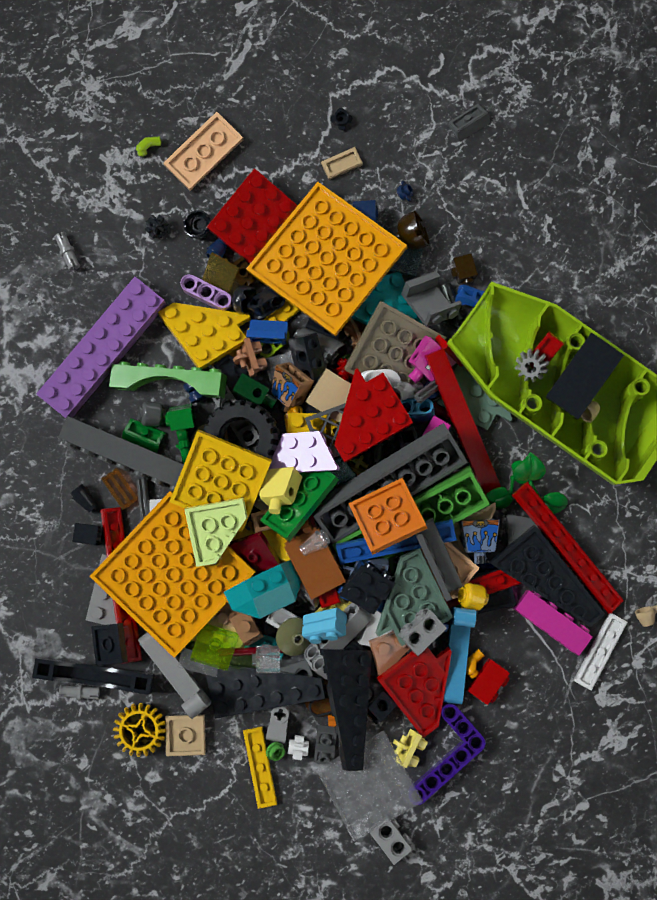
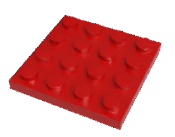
[206,168,298,264]

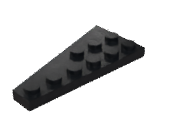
[319,648,372,771]

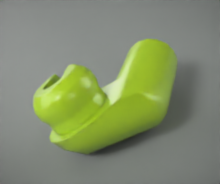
[136,136,161,156]

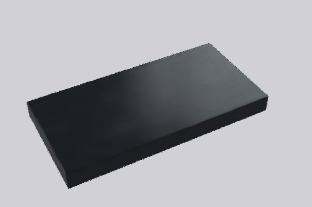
[546,332,624,420]

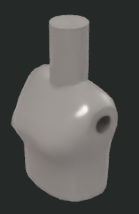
[392,381,423,401]

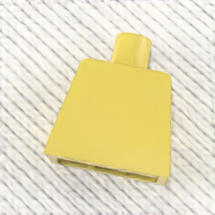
[260,467,302,514]

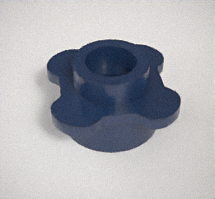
[396,181,413,201]

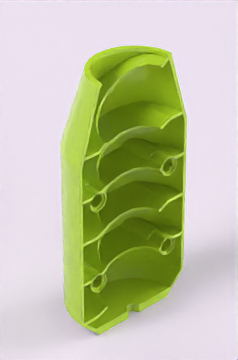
[447,281,657,485]

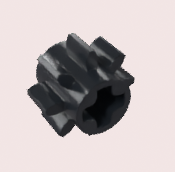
[144,214,169,239]

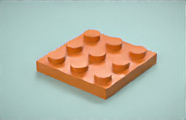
[348,478,428,555]

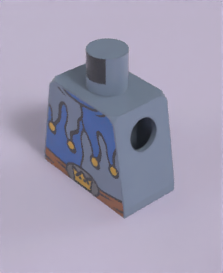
[459,520,499,564]

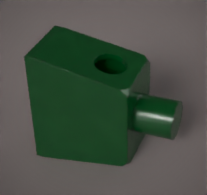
[232,373,277,409]

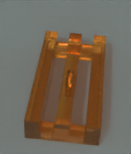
[101,468,138,510]

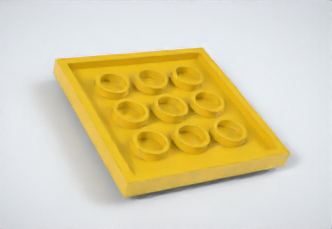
[169,429,272,532]

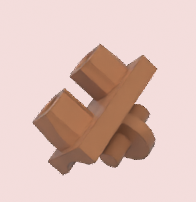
[233,338,267,378]

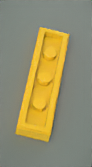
[243,726,277,809]

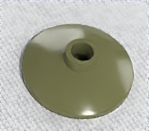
[276,617,311,656]

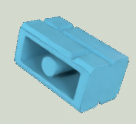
[302,608,347,644]

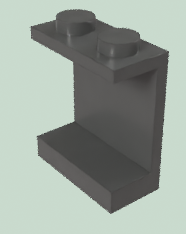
[401,271,462,327]

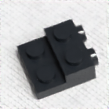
[339,560,395,614]

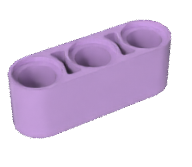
[180,274,232,311]

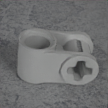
[266,706,289,743]

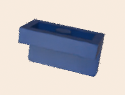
[246,320,288,344]

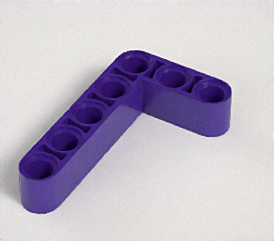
[408,703,486,805]

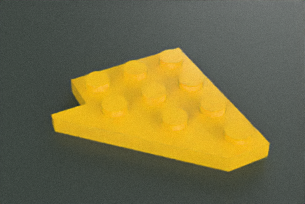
[158,303,251,369]

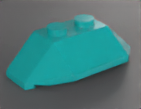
[223,560,301,619]

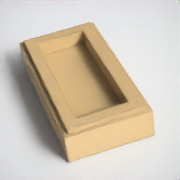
[321,147,363,180]

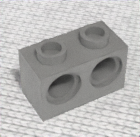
[398,608,447,656]
[369,815,413,865]

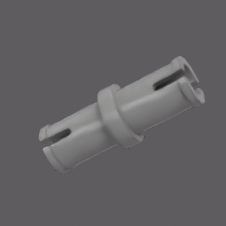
[54,232,80,271]
[59,684,100,700]

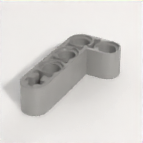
[304,603,371,680]

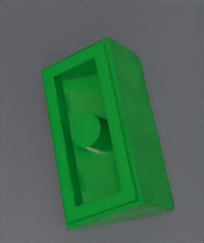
[122,418,166,453]

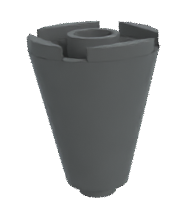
[294,327,348,372]

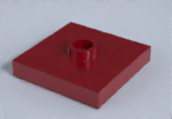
[228,531,281,574]

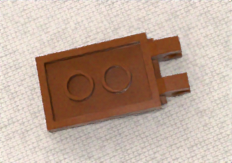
[284,519,347,600]

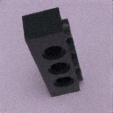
[288,333,326,413]

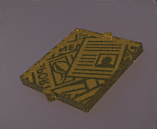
[202,252,239,294]

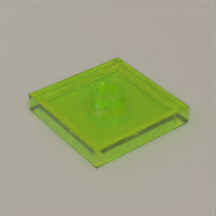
[190,624,239,671]

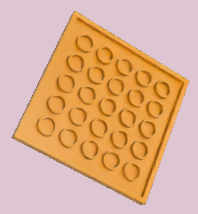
[246,182,408,337]
[89,491,256,658]

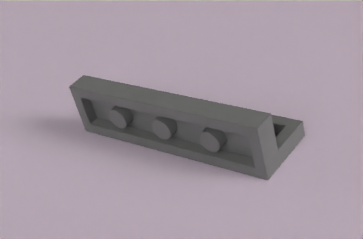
[416,518,463,601]

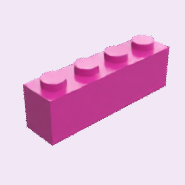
[513,590,592,656]

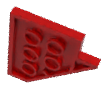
[335,368,413,463]
[377,647,452,738]

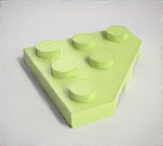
[184,498,248,567]

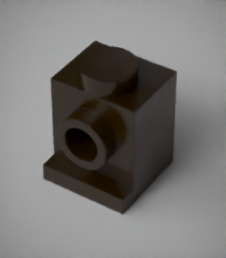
[227,256,256,286]

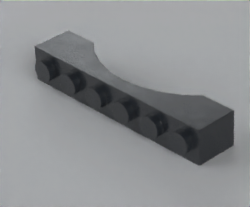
[32,657,155,695]

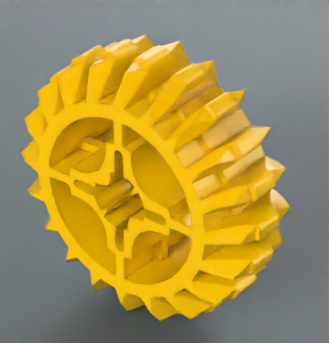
[113,703,166,757]

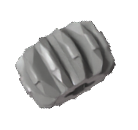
[515,349,549,382]

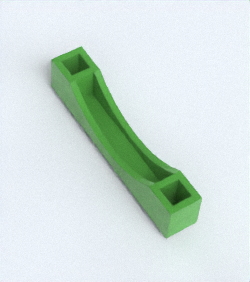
[109,362,227,399]

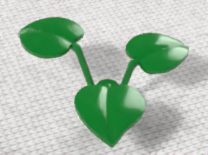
[486,452,568,514]

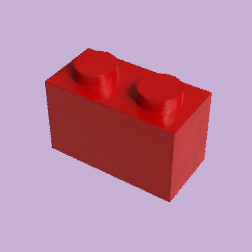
[466,658,510,705]

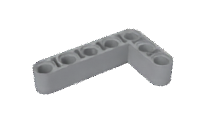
[138,632,212,719]

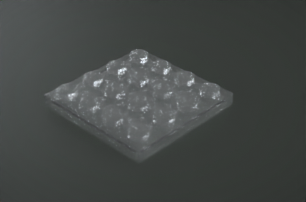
[316,731,423,841]

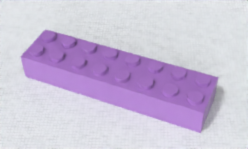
[36,277,167,418]

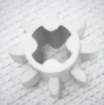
[288,735,309,760]

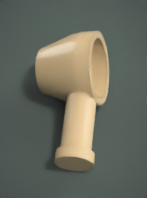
[581,401,600,422]
[635,605,657,627]

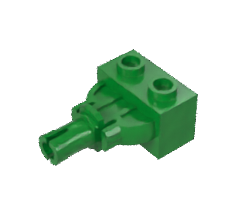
[165,404,196,465]

